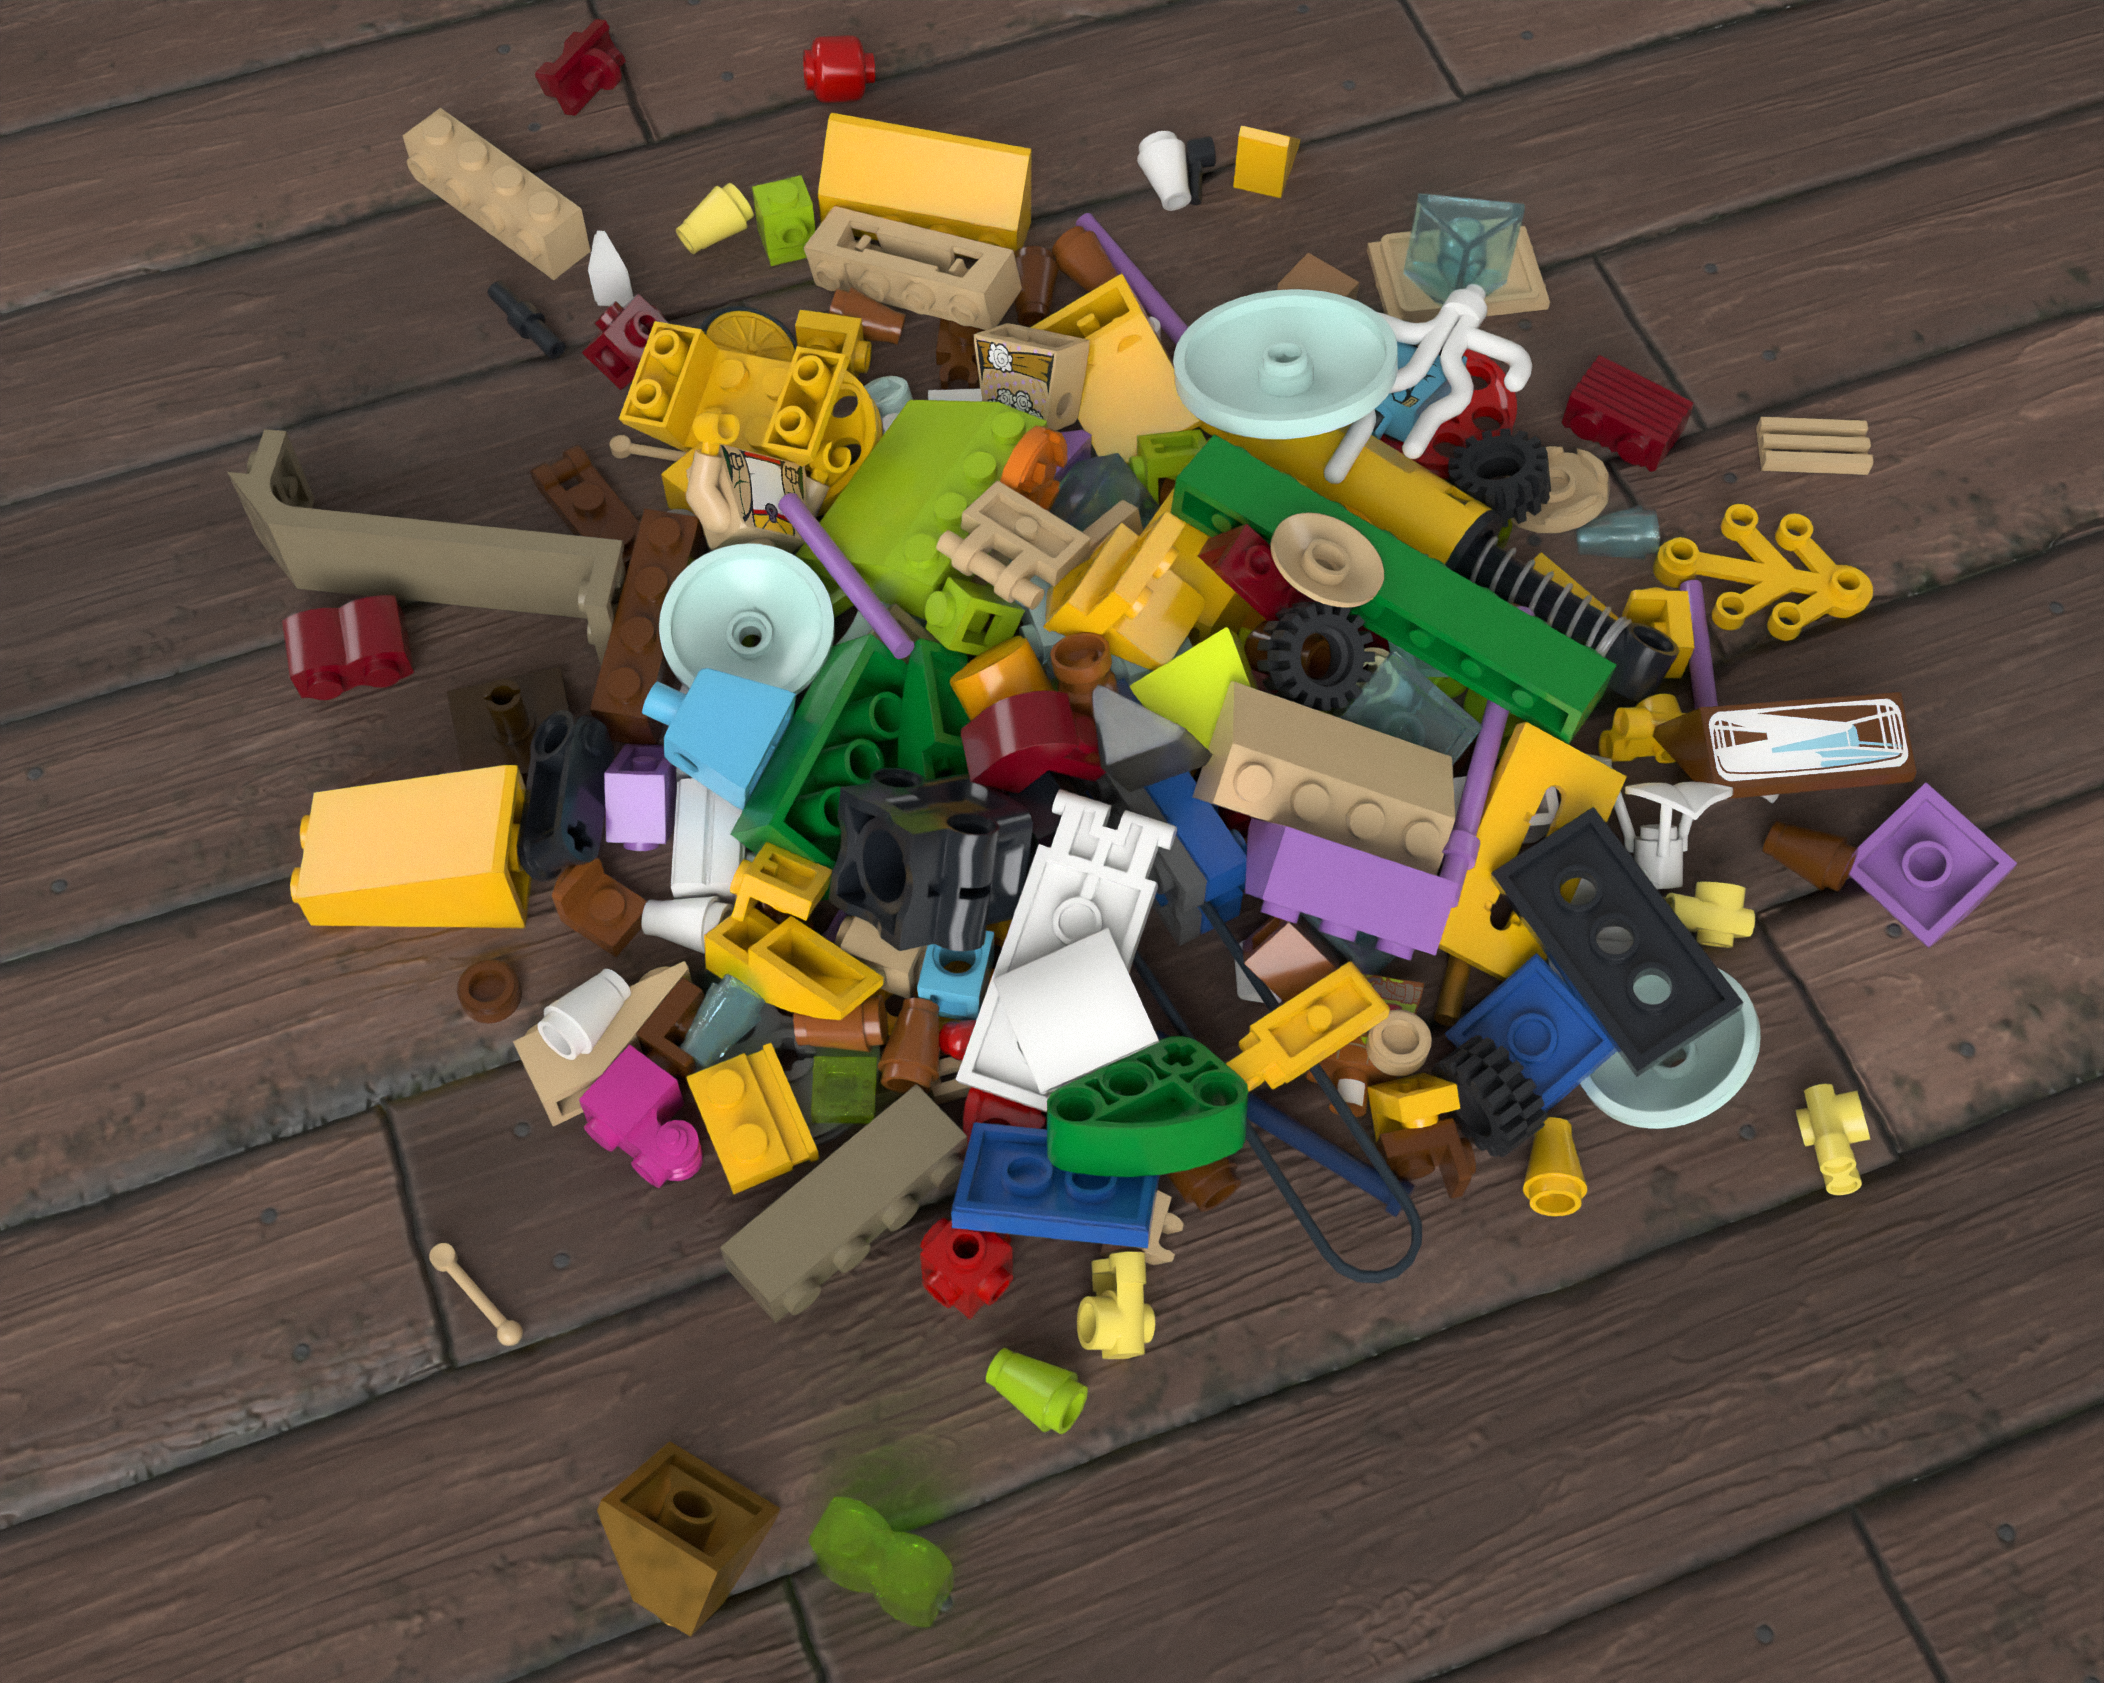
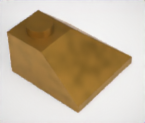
[597,1441,781,1637]

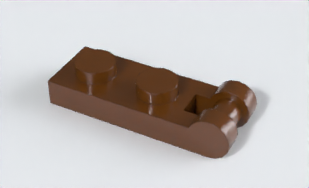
[530,444,640,574]

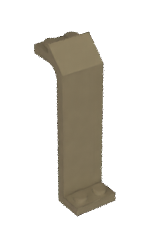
[227,429,626,667]

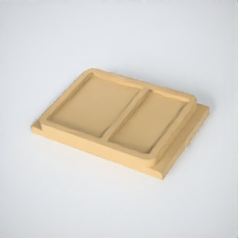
[1367,221,1550,323]

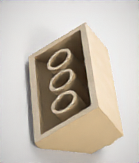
[1193,681,1455,876]

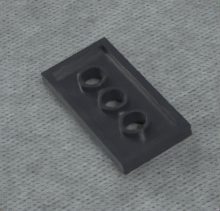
[1491,807,1744,1077]

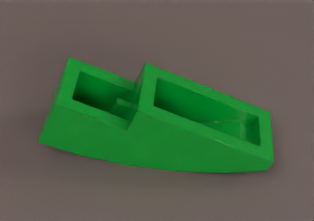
[898,638,971,780]

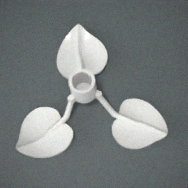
[1586,754,1779,889]

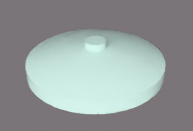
[1173,289,1398,439]

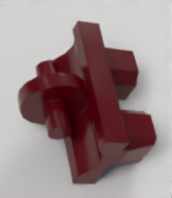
[535,19,626,116]

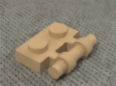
[936,480,1091,610]

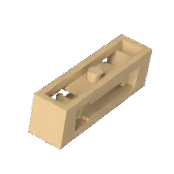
[803,206,1022,330]

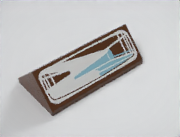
[1653,692,1917,799]

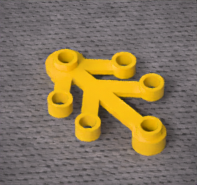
[1653,504,1873,641]

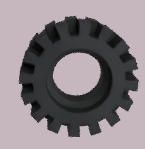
[1448,428,1551,527]
[1257,602,1375,711]
[1431,1035,1547,1158]

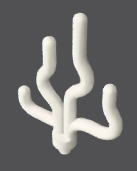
[1324,284,1532,484]

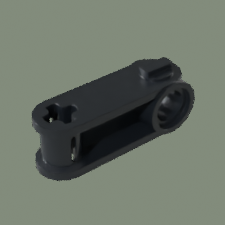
[517,710,615,882]

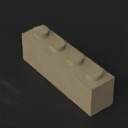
[720,1084,968,1323]

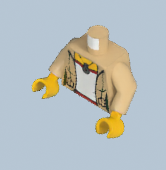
[686,412,851,553]

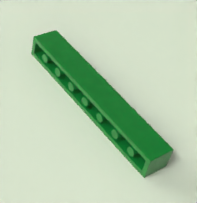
[1171,434,1617,745]

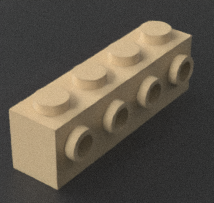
[403,108,591,280]

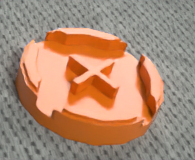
[1000,426,1068,512]

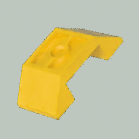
[619,321,850,467]

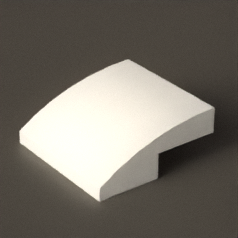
[993,928,1159,1095]

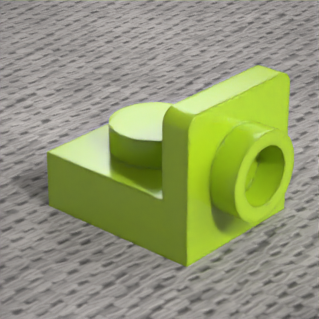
[1129,429,1207,507]

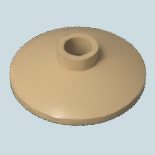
[1271,513,1384,607]

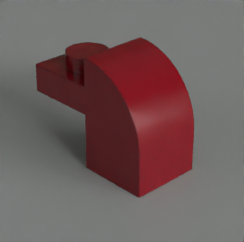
[960,691,1110,794]

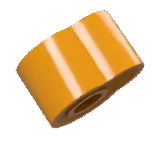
[950,635,1055,721]

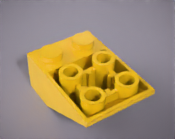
[1030,273,1204,477]

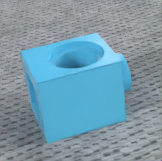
[917,931,994,1021]

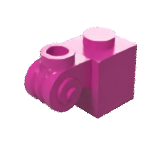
[578,1044,704,1188]

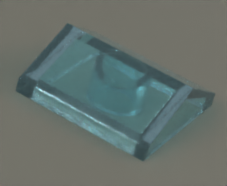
[1338,651,1483,766]

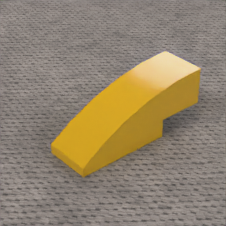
[704,908,884,1020]

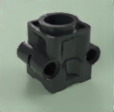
[829,768,1033,951]

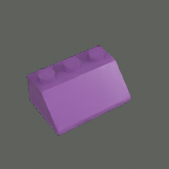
[1245,818,1459,960]

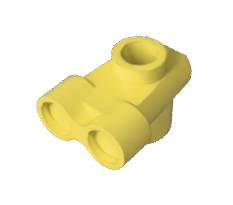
[1663,882,1755,948]
[1796,1084,1870,1195]
[1077,1252,1155,1359]

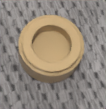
[1366,1010,1432,1076]

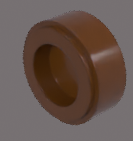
[457,960,522,1024]

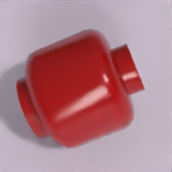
[803,35,875,103]

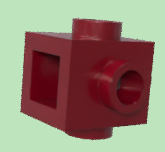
[582,293,669,390]

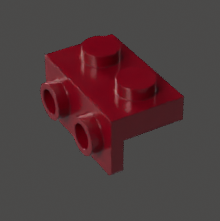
[1197,524,1318,621]

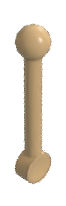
[610,435,686,461]
[429,1243,523,1346]

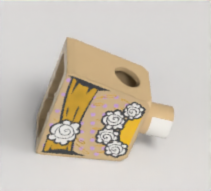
[974,323,1089,431]

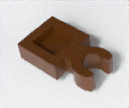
[936,318,985,390]

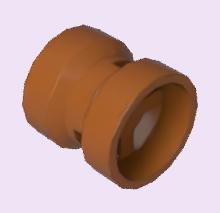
[1050,632,1119,716]

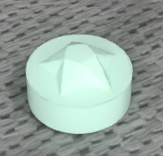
[857,376,913,418]

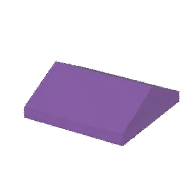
[1849,783,2017,949]

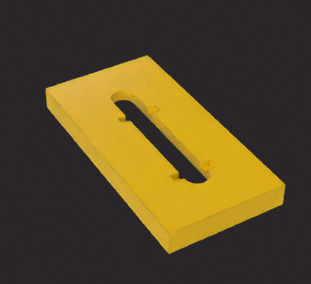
[1438,722,1627,982]

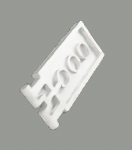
[956,789,1177,1112]

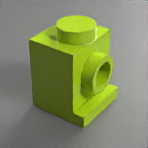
[752,175,815,266]
[925,577,1025,656]

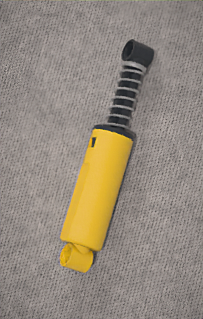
[1199,422,1680,702]

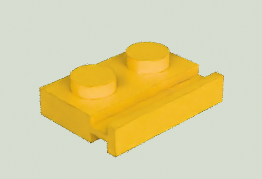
[686,1043,820,1194]

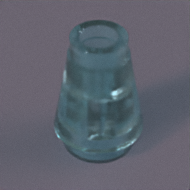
[1576,505,1659,560]
[679,974,766,1069]

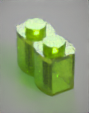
[808,1497,955,1627]

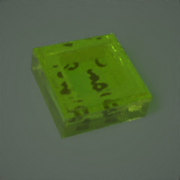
[811,1056,877,1124]

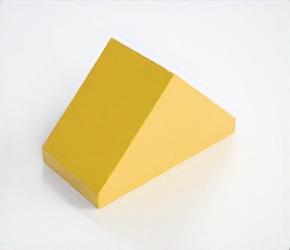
[1233,126,1301,198]

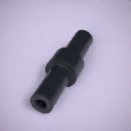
[487,281,566,359]

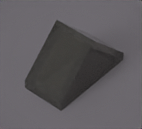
[1092,684,1213,792]

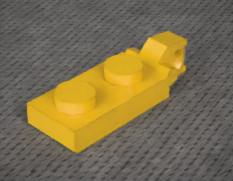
[1226,961,1390,1092]

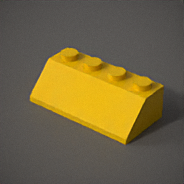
[818,113,1032,259]

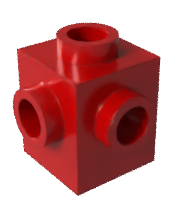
[920,1217,1014,1319]

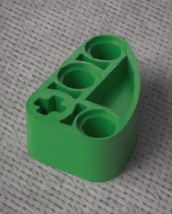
[1047,1036,1248,1177]

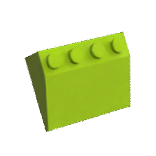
[795,400,1048,621]

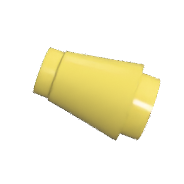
[676,183,754,254]

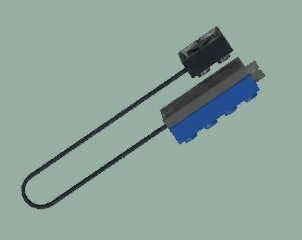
[995,678,1422,1284]

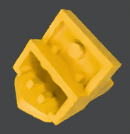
[1043,510,1205,671]

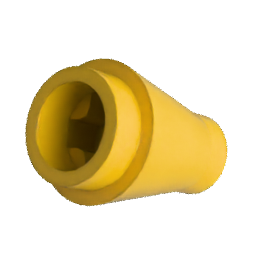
[1523,1117,1587,1216]

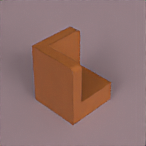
[1243,915,1340,1003]

